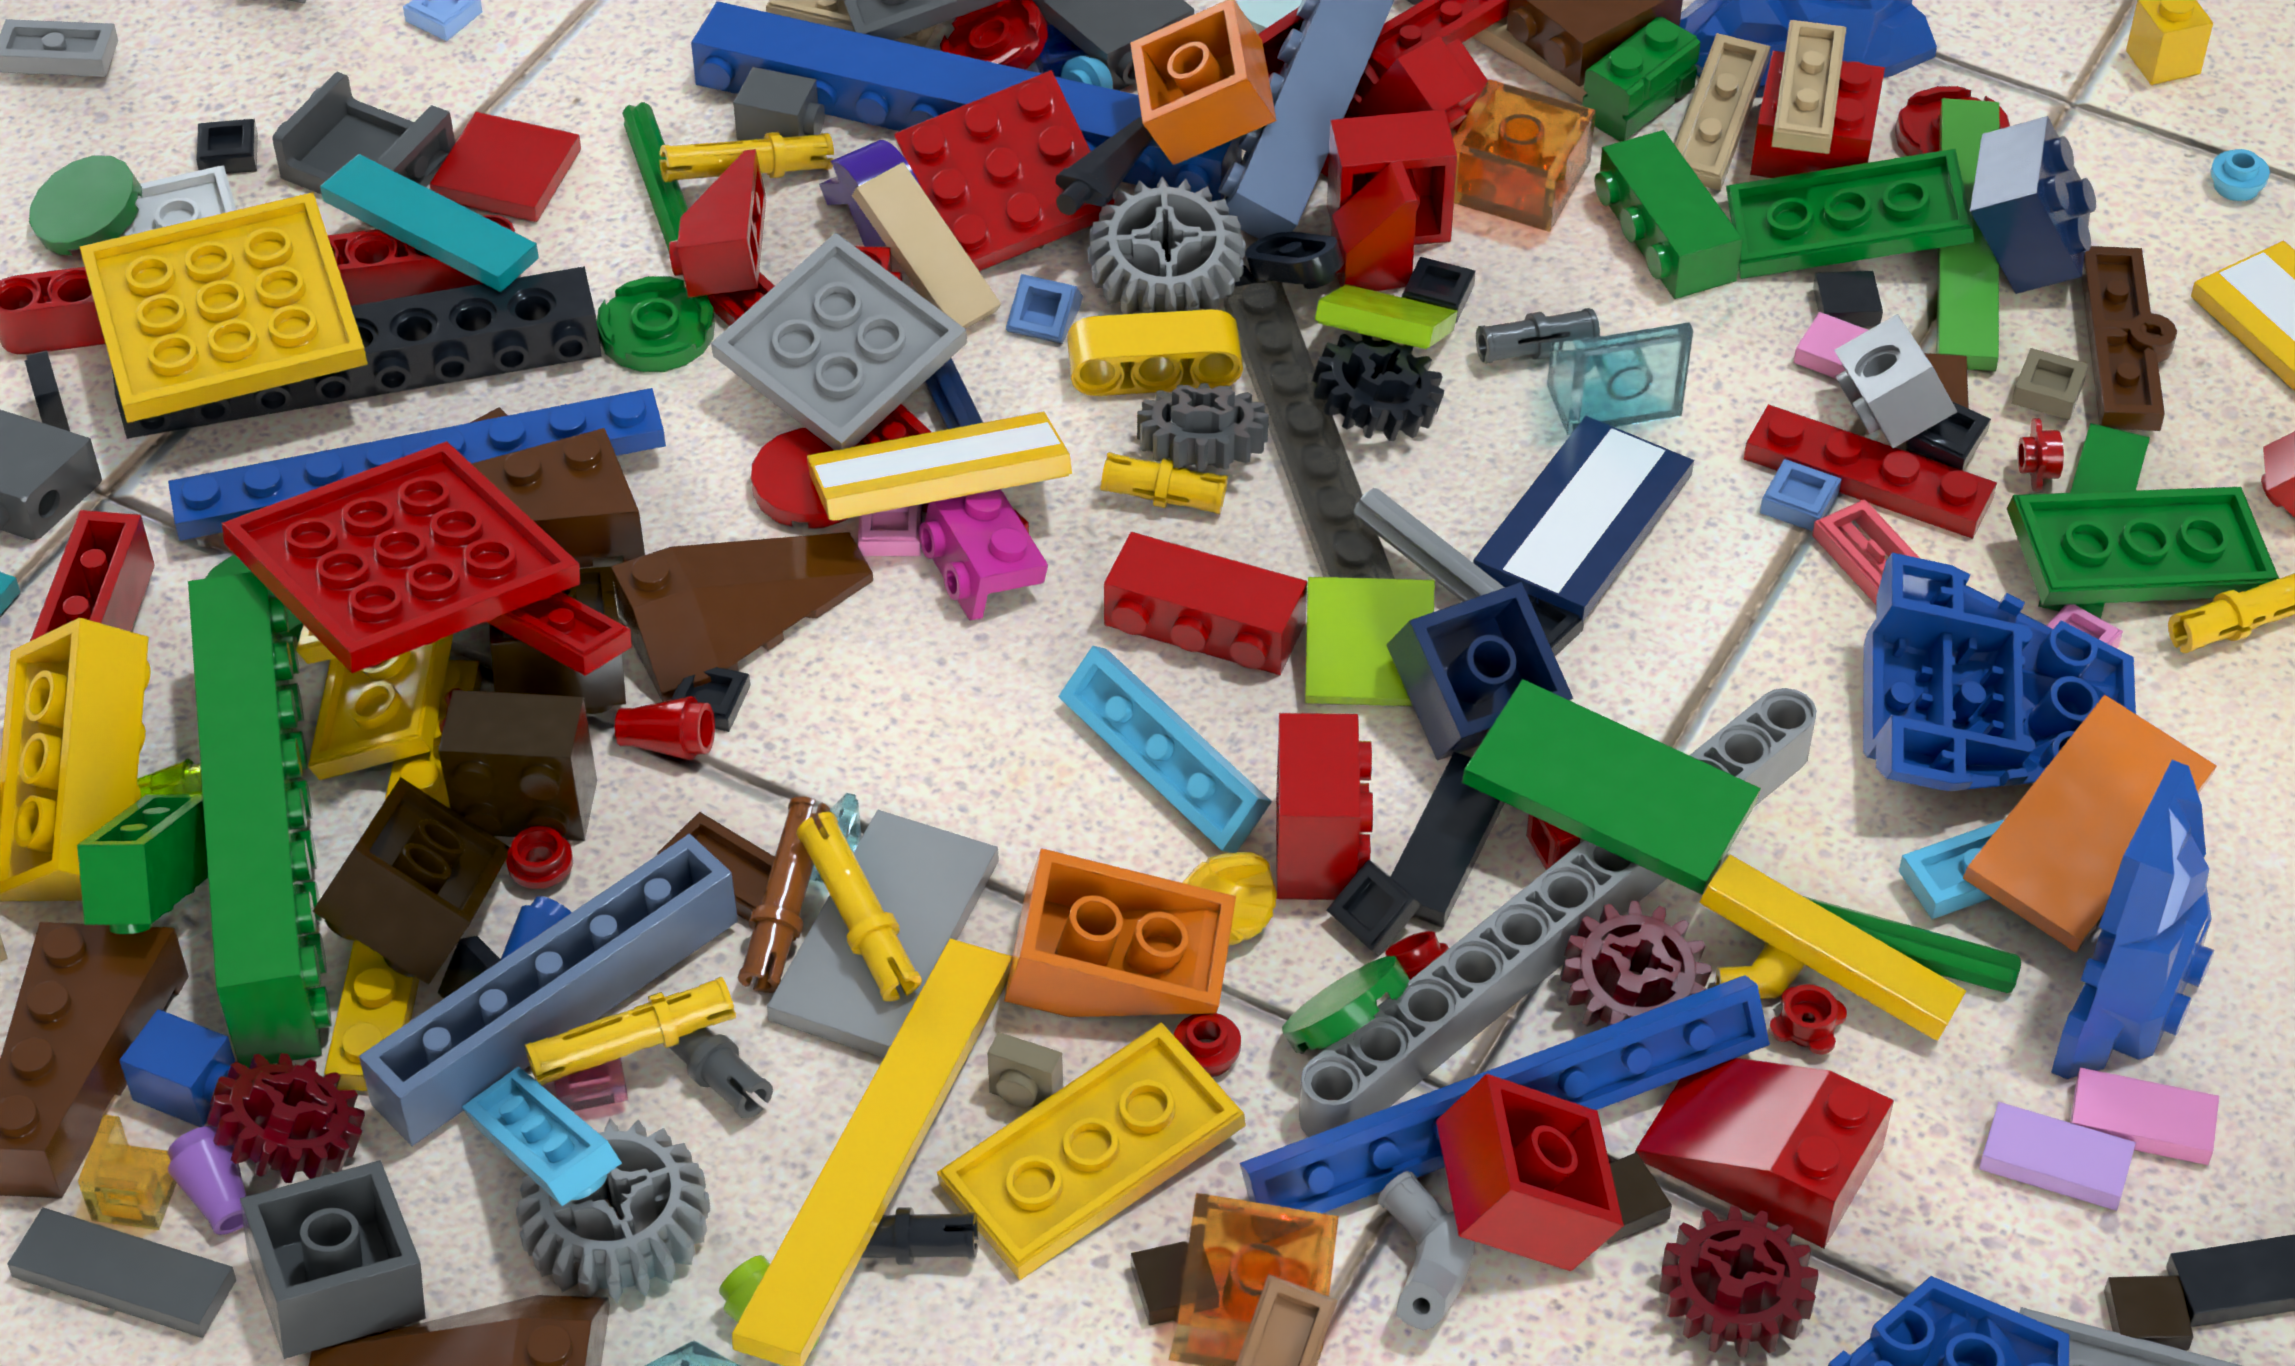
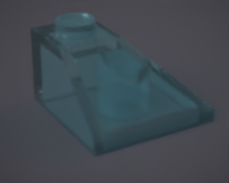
[1547,322,1693,435]

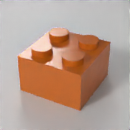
[1130,0,1277,165]

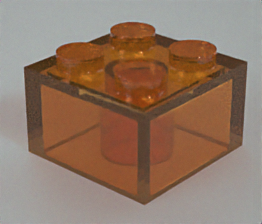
[1453,79,1596,232]
[1168,1193,1339,1366]

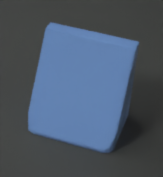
[1006,274,1083,344]

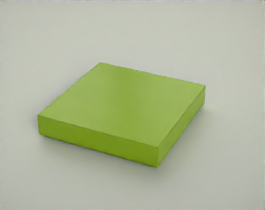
[1315,284,1458,349]
[1305,577,1435,706]

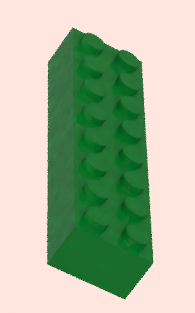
[188,572,332,1068]

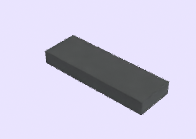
[7,1207,236,1338]

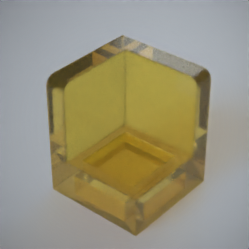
[77,1115,177,1230]

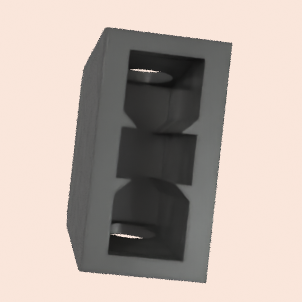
[0,409,102,540]

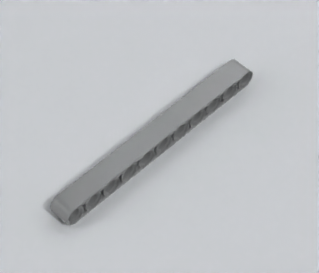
[1299,688,1817,1137]

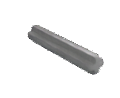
[1353,488,1505,602]

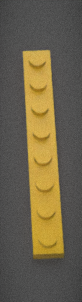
[324,660,482,1091]

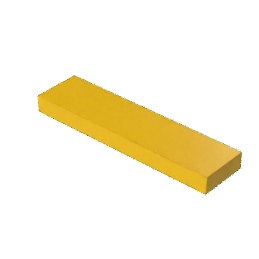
[1699,854,1966,1041]

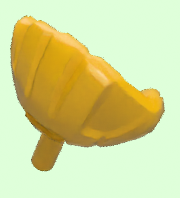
[1182,852,1277,945]

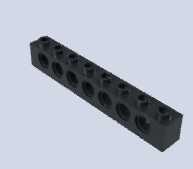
[112,266,602,439]

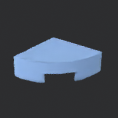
[403,0,482,41]

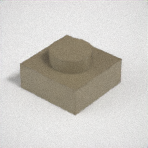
[2011,348,2089,420]
[987,1032,1063,1107]

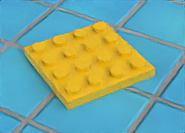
[80,192,368,423]

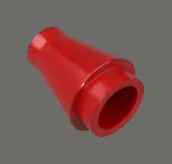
[614,696,715,760]

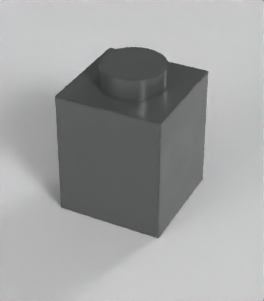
[733,67,825,141]

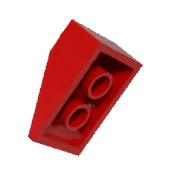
[1635,1058,1894,1249]

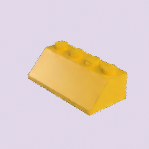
[0,618,151,902]

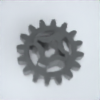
[1137,383,1269,471]

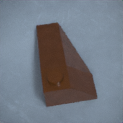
[611,532,873,702]
[308,1295,610,1366]

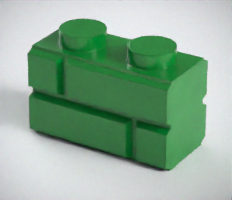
[1581,17,1701,141]

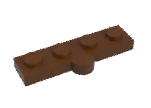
[2081,246,2177,431]

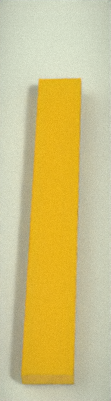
[732,938,1013,1366]

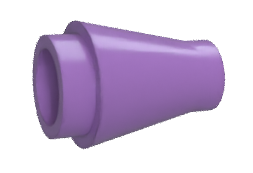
[168,1126,246,1235]

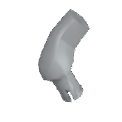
[1378,1171,1476,1330]

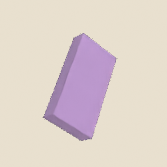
[1979,1102,2136,1211]

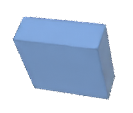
[1760,459,1841,531]

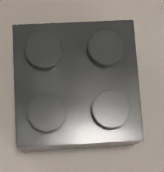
[240,1160,426,1359]

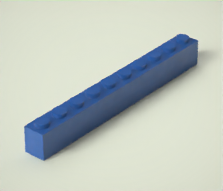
[691,1,1242,202]

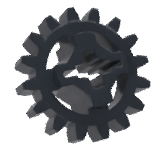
[1312,334,1445,441]

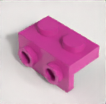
[919,489,1048,621]

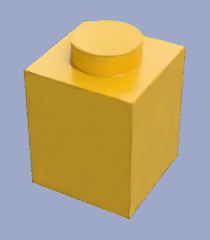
[2126,0,2214,85]

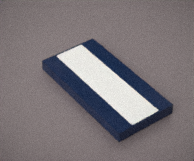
[1473,416,1694,622]

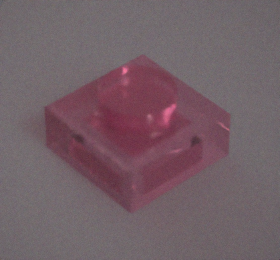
[554,1058,629,1111]

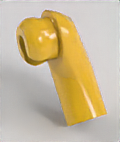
[1715,942,1804,999]

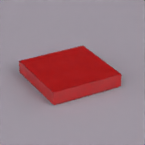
[429,112,581,222]

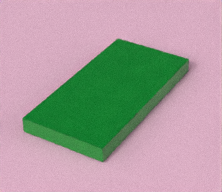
[1726,149,1974,279]
[2007,486,2279,606]
[1462,679,1761,895]

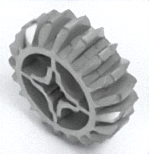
[1088,176,1245,314]
[516,1118,710,1303]

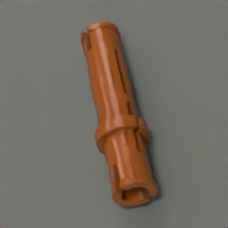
[737,796,831,993]

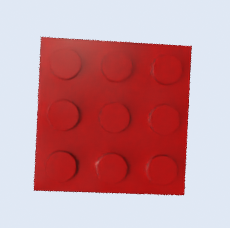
[894,70,1114,271]

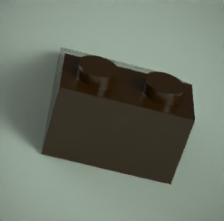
[489,566,626,714]
[312,777,510,985]

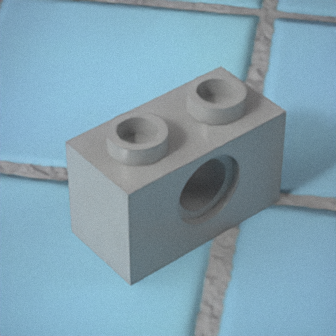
[1834,314,1957,448]

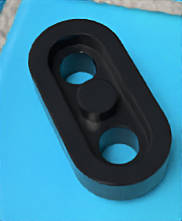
[1245,231,1344,289]

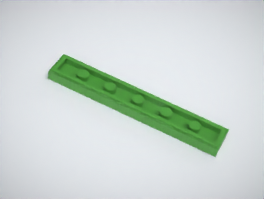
[1936,98,1999,371]

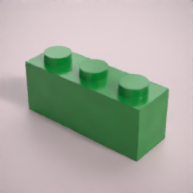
[1594,130,1743,299]
[77,794,208,934]

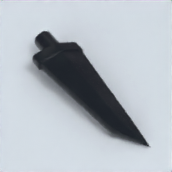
[1055,117,1153,215]

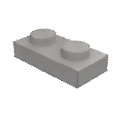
[0,19,118,77]

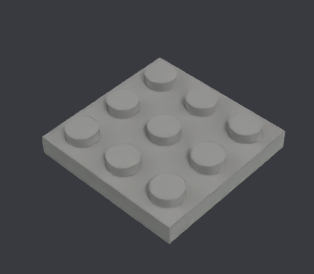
[711,233,967,450]

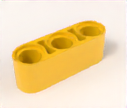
[1067,309,1243,396]

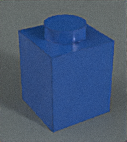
[119,1009,235,1127]

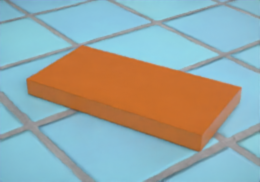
[1963,695,2217,953]

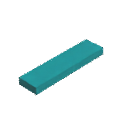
[320,154,539,292]

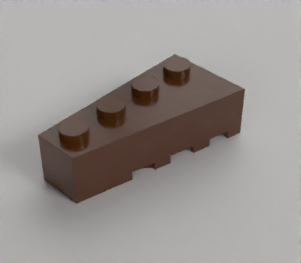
[471,428,645,568]
[0,922,189,1198]

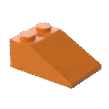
[1004,848,1236,1017]

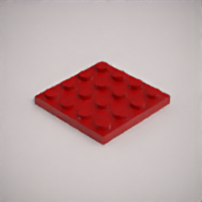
[222,441,580,673]

